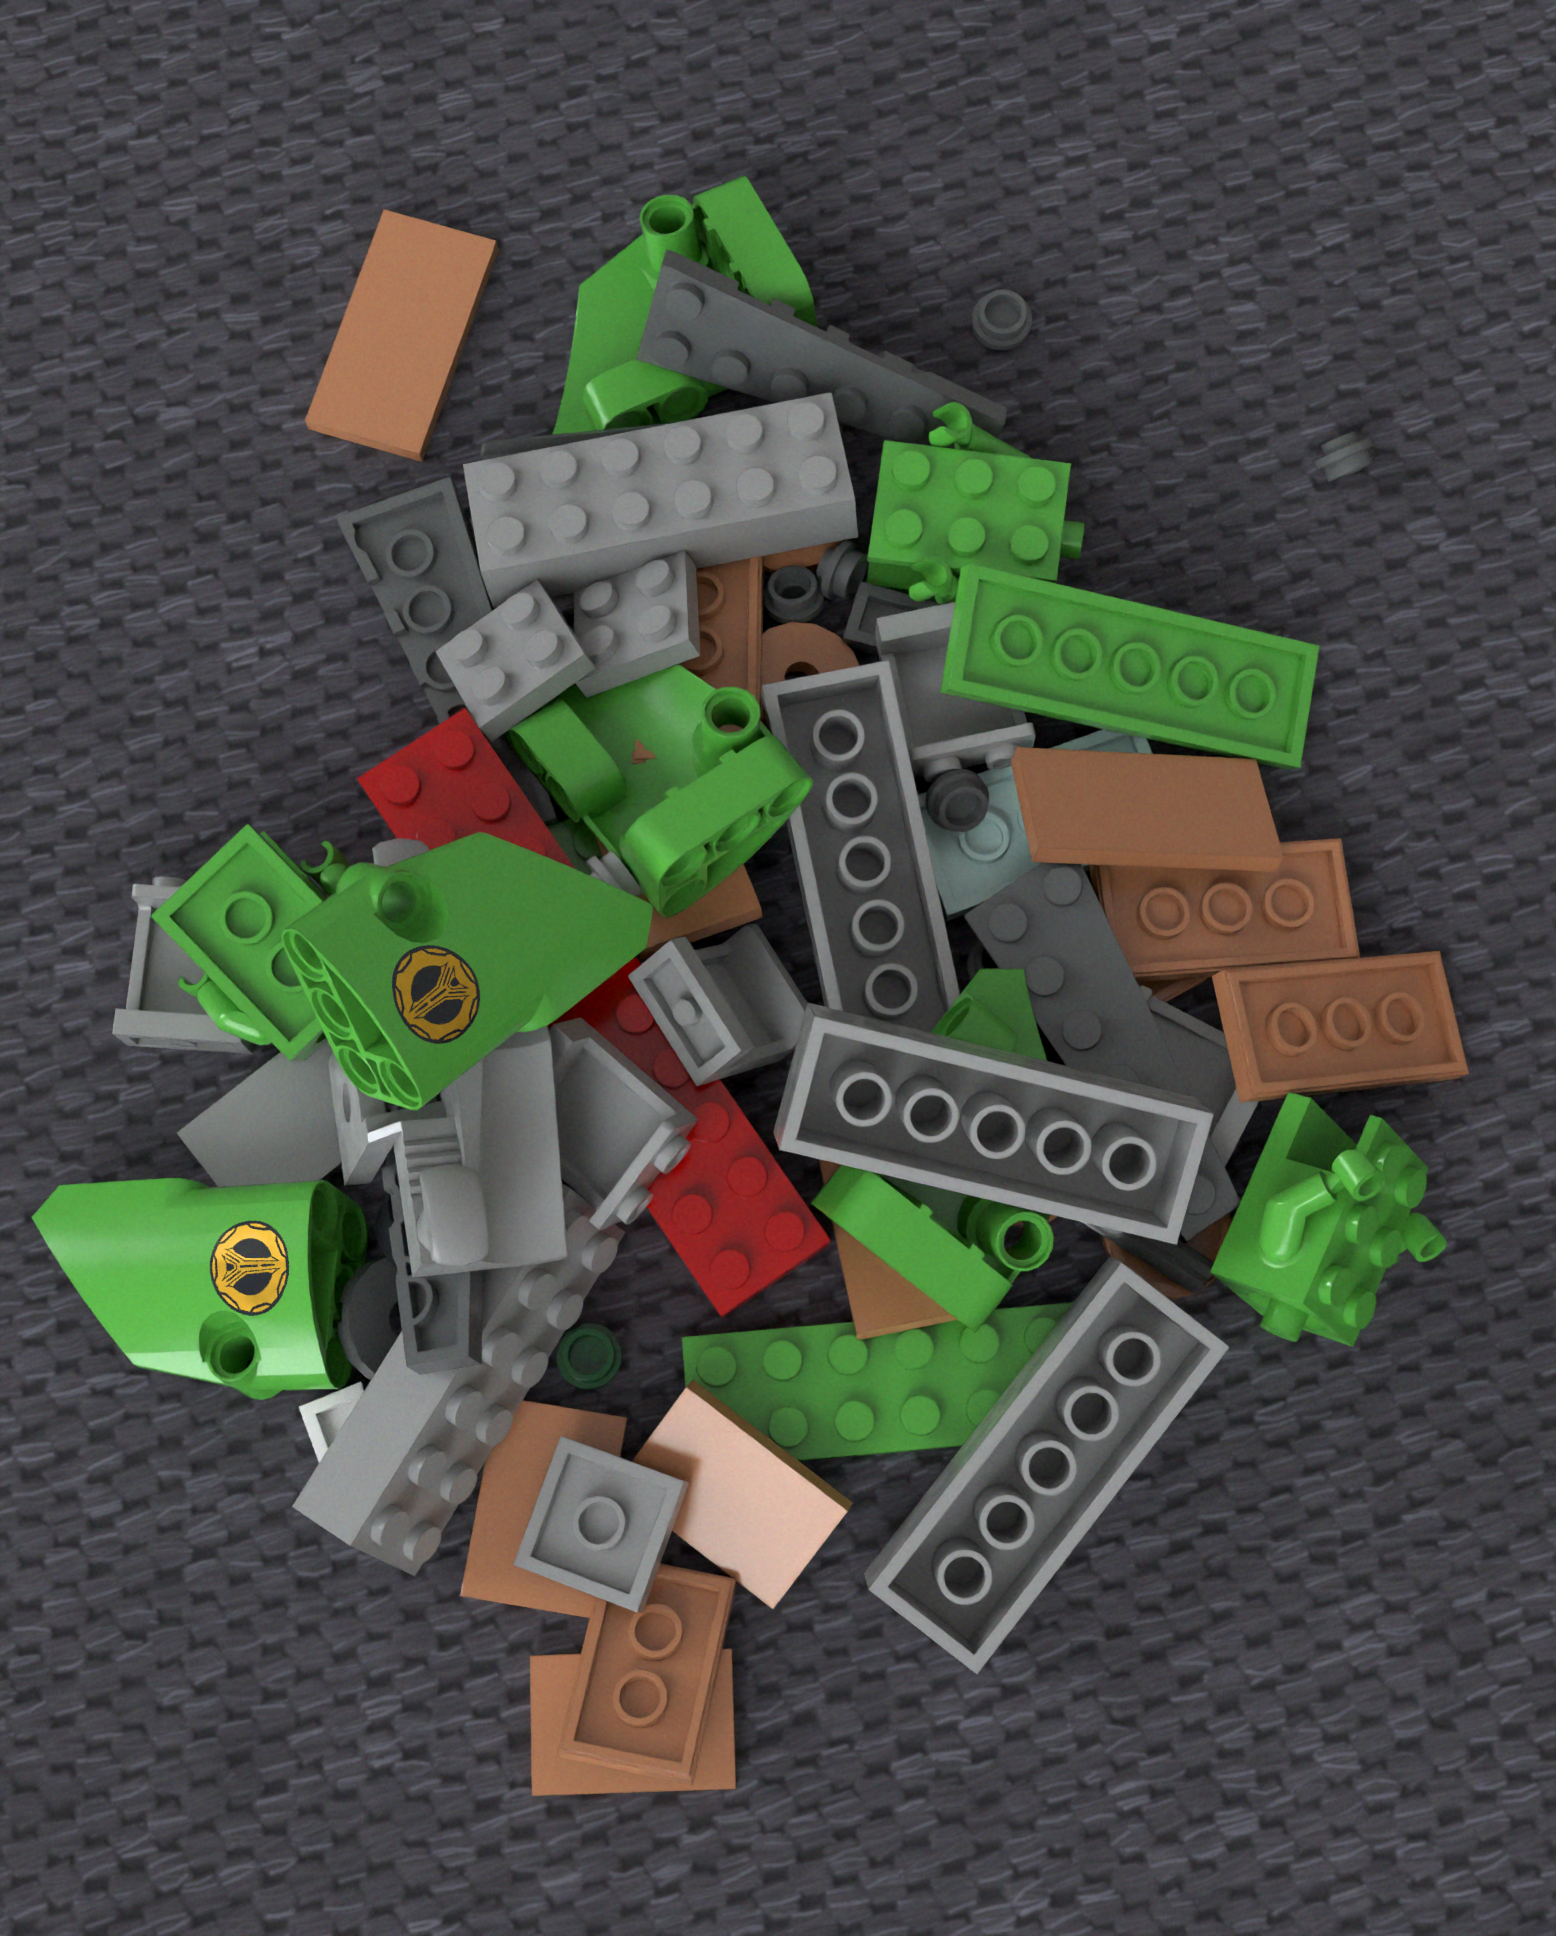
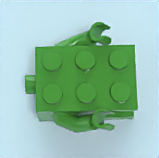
[866,402,1084,605]
[151,824,350,1061]
[1210,1092,1447,1347]

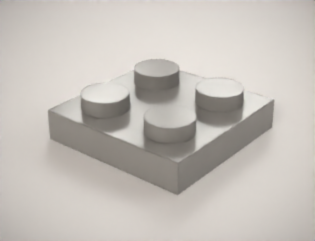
[574,550,700,698]
[435,579,596,742]
[513,1436,689,1613]

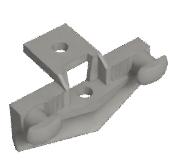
[328,838,568,1278]

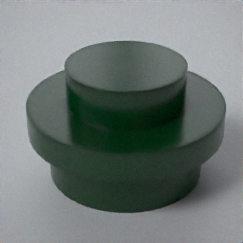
[556,1323,622,1390]

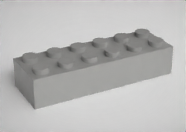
[463,392,858,609]
[761,660,960,1032]
[773,1002,1214,1245]
[292,1184,625,1576]
[864,1256,1229,1674]

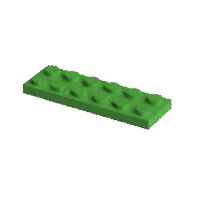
[940,563,1320,770]
[682,1302,1073,1461]

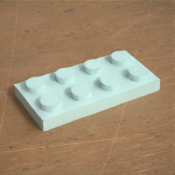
[918,729,1153,921]

